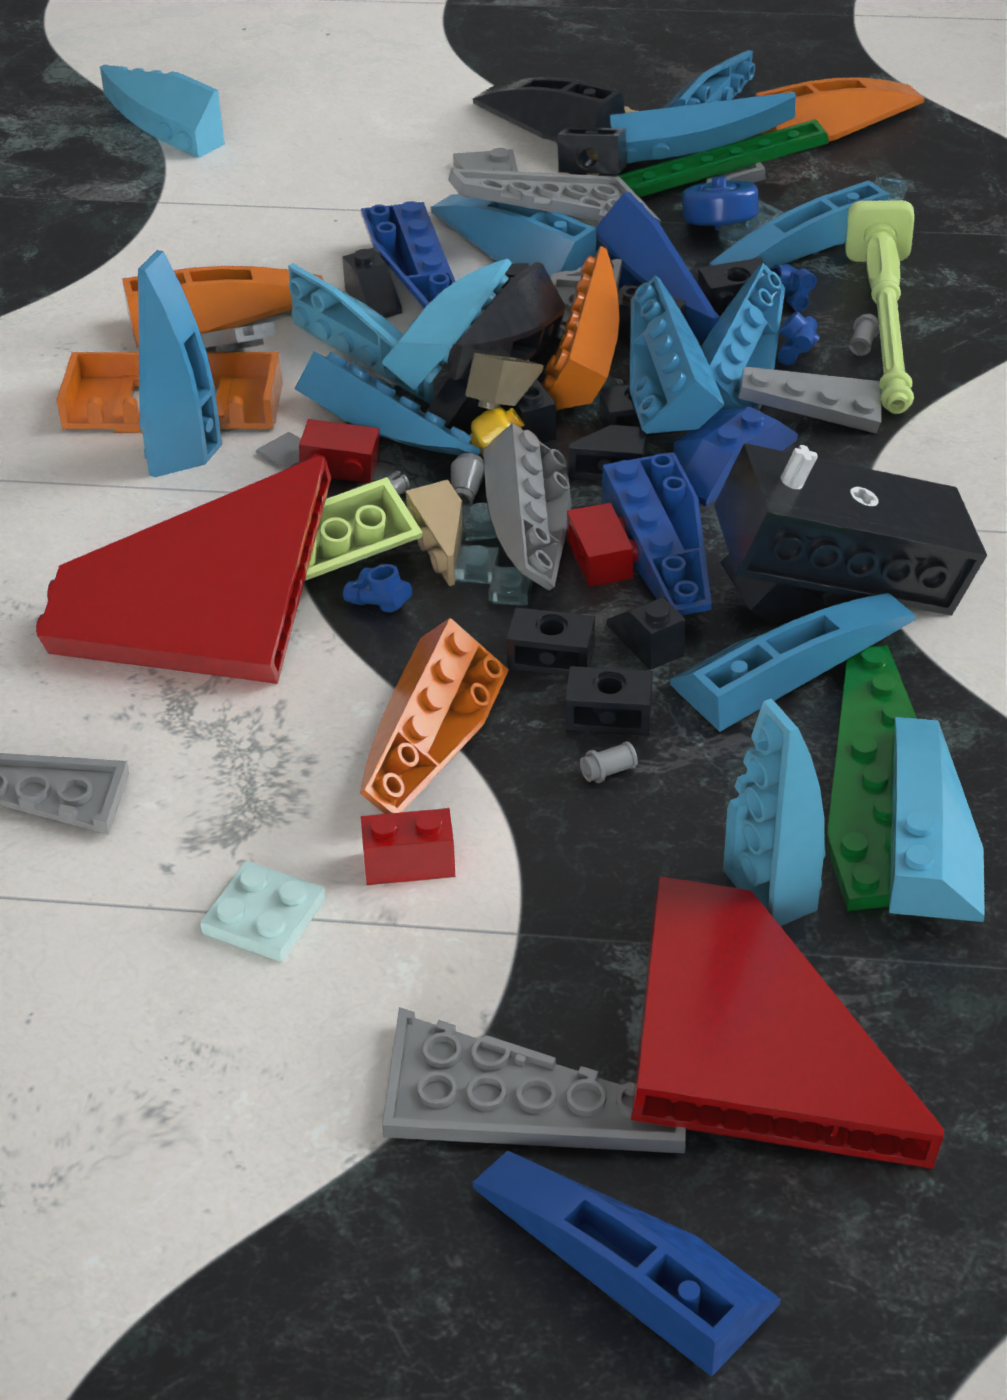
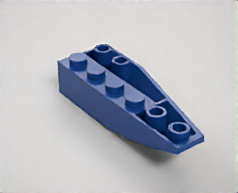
[602,452,712,615]
[472,1151,781,1377]

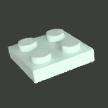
[200,860,326,963]

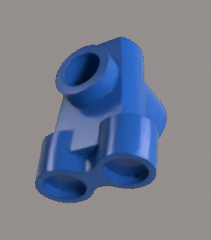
[770,264,817,312]
[778,311,820,366]
[343,564,412,612]

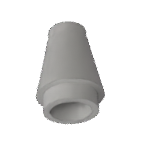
[450,453,485,508]

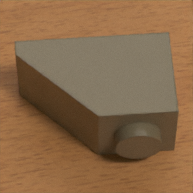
[465,353,544,410]

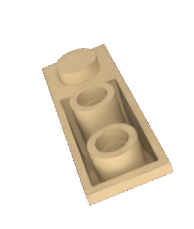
[406,480,463,586]

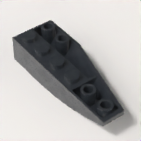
[448,262,566,380]

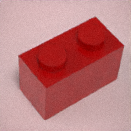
[299,419,380,483]
[567,503,638,587]
[360,808,456,885]

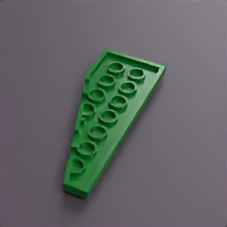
[826,645,917,911]

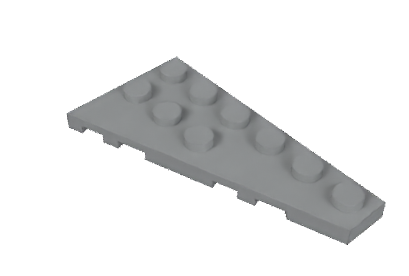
[448,168,661,223]
[382,1007,686,1153]

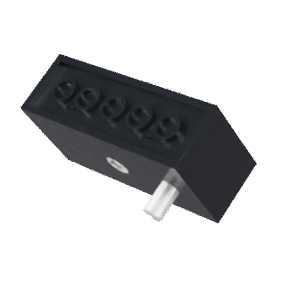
[714,443,987,616]

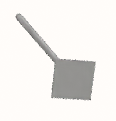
[256,432,301,470]

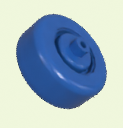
[682,176,759,230]

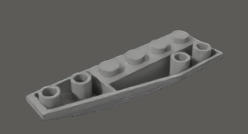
[483,423,572,591]

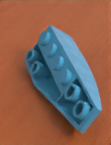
[431,194,596,278]
[138,250,222,477]
[701,263,785,410]
[670,593,915,732]

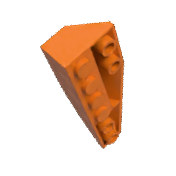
[755,78,924,142]
[541,246,619,410]
[122,266,323,348]
[360,618,509,814]

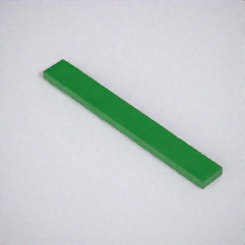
[616,120,828,197]

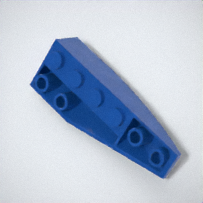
[595,192,719,343]
[361,201,455,309]

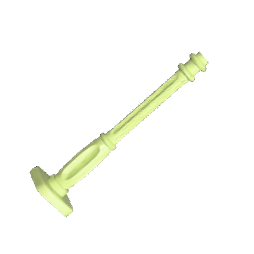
[845,200,915,414]

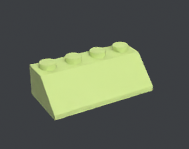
[305,477,423,581]

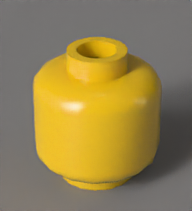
[469,406,524,457]

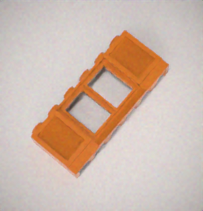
[57,352,283,433]

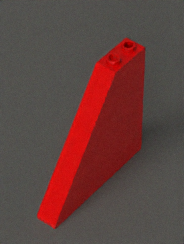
[36,456,331,684]
[631,876,944,1169]

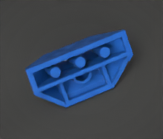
[673,406,798,506]

